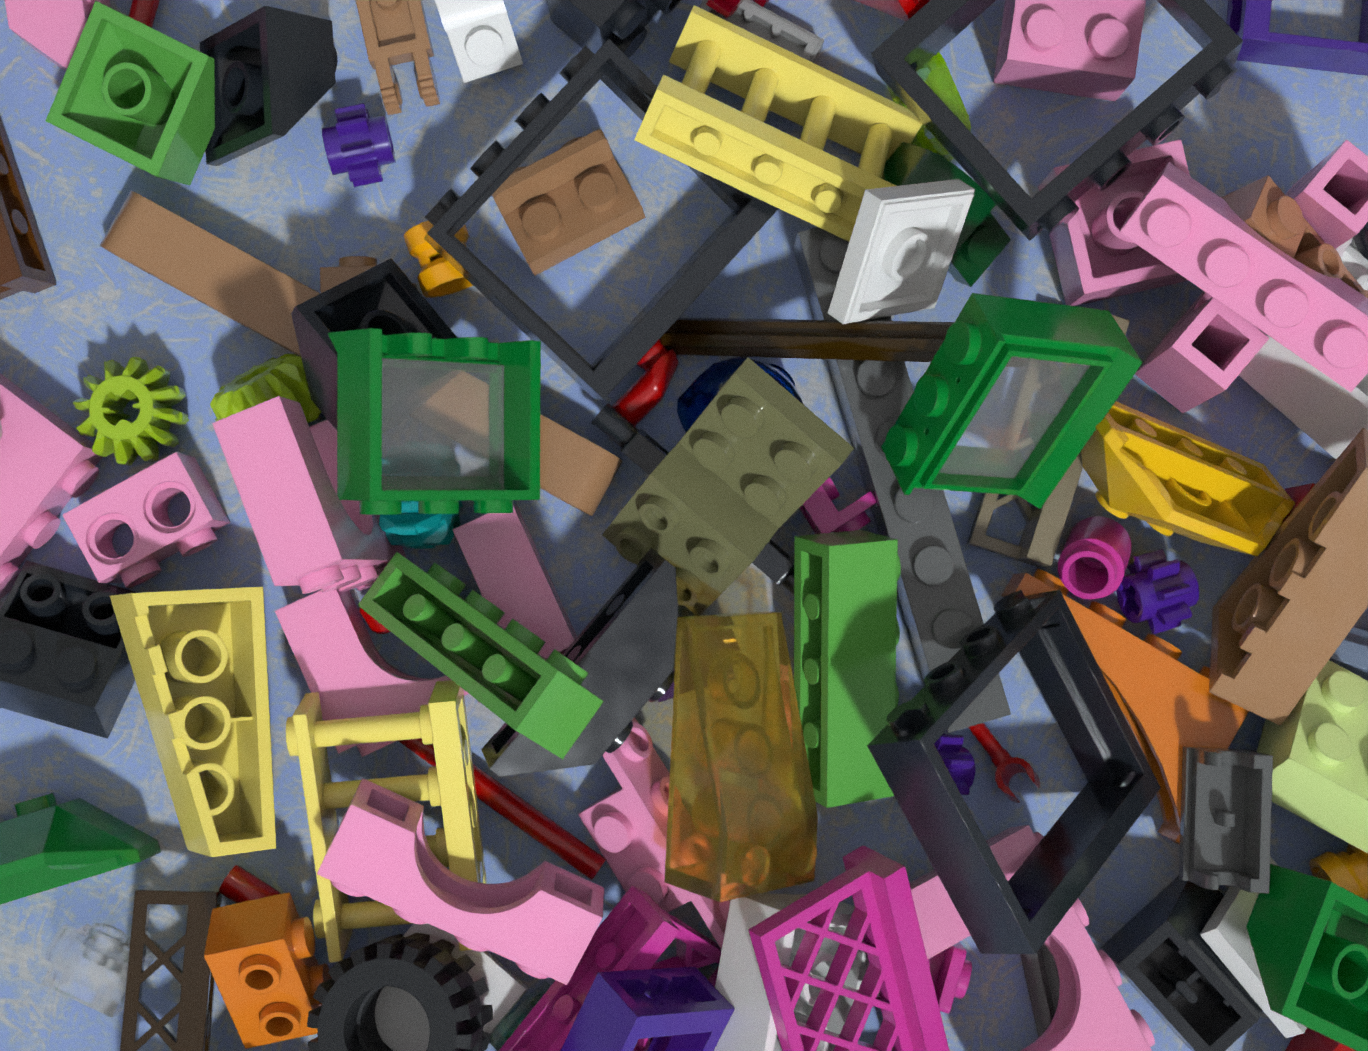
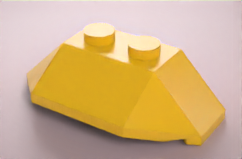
[1081,401,1295,556]

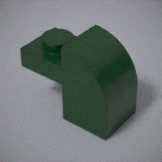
[882,142,1011,287]

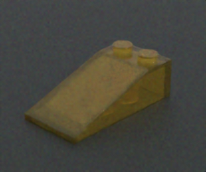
[664,611,818,902]

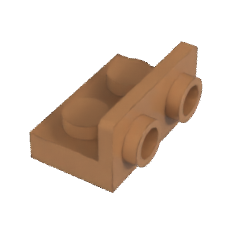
[492,130,646,276]

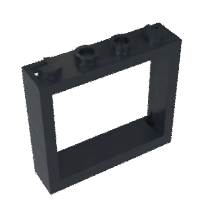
[871,0,1243,241]
[424,39,779,399]
[867,590,1161,955]

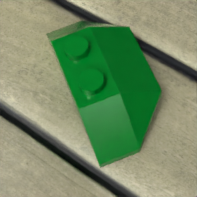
[0,793,161,904]

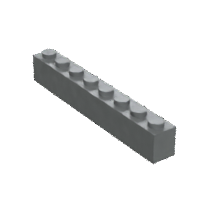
[793,227,1011,733]

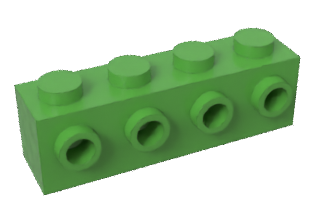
[793,530,901,808]
[358,552,604,759]

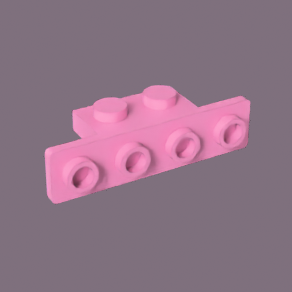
[578,717,746,950]

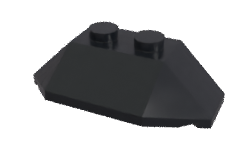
[481,548,681,777]

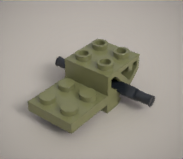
[591,358,854,617]

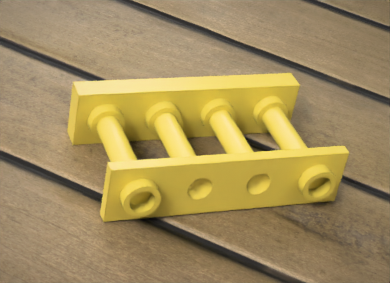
[634,5,922,242]
[286,680,487,963]

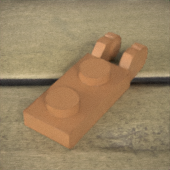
[356,0,440,115]

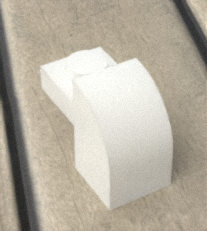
[435,0,523,83]

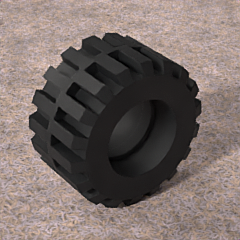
[307,933,493,1051]

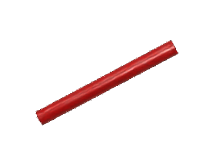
[397,738,607,880]

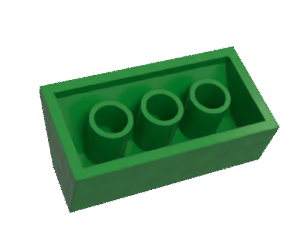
[1246,864,1368,1051]

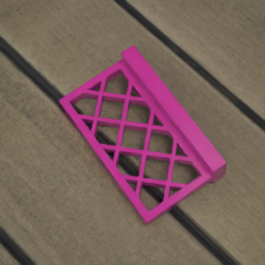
[748,845,949,1051]
[499,885,722,1051]

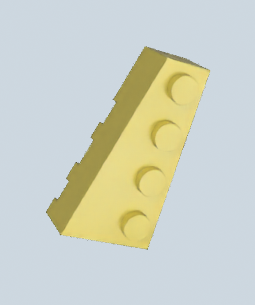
[110,587,276,857]

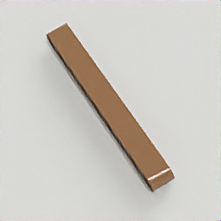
[100,191,623,516]

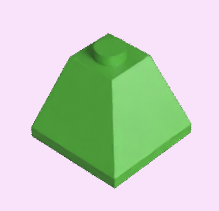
[45,0,215,186]

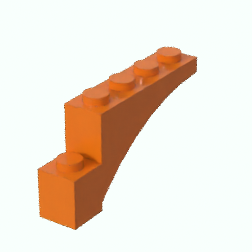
[1001,569,1249,845]

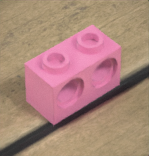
[62,452,230,588]

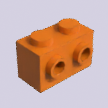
[204,892,332,1049]

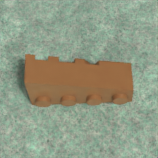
[1209,428,1368,726]

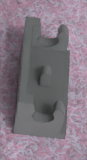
[1179,747,1273,893]

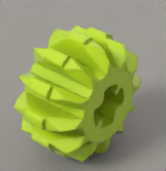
[210,353,321,423]
[73,357,189,466]

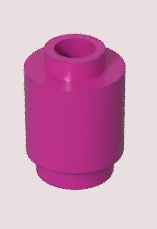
[1058,516,1132,600]

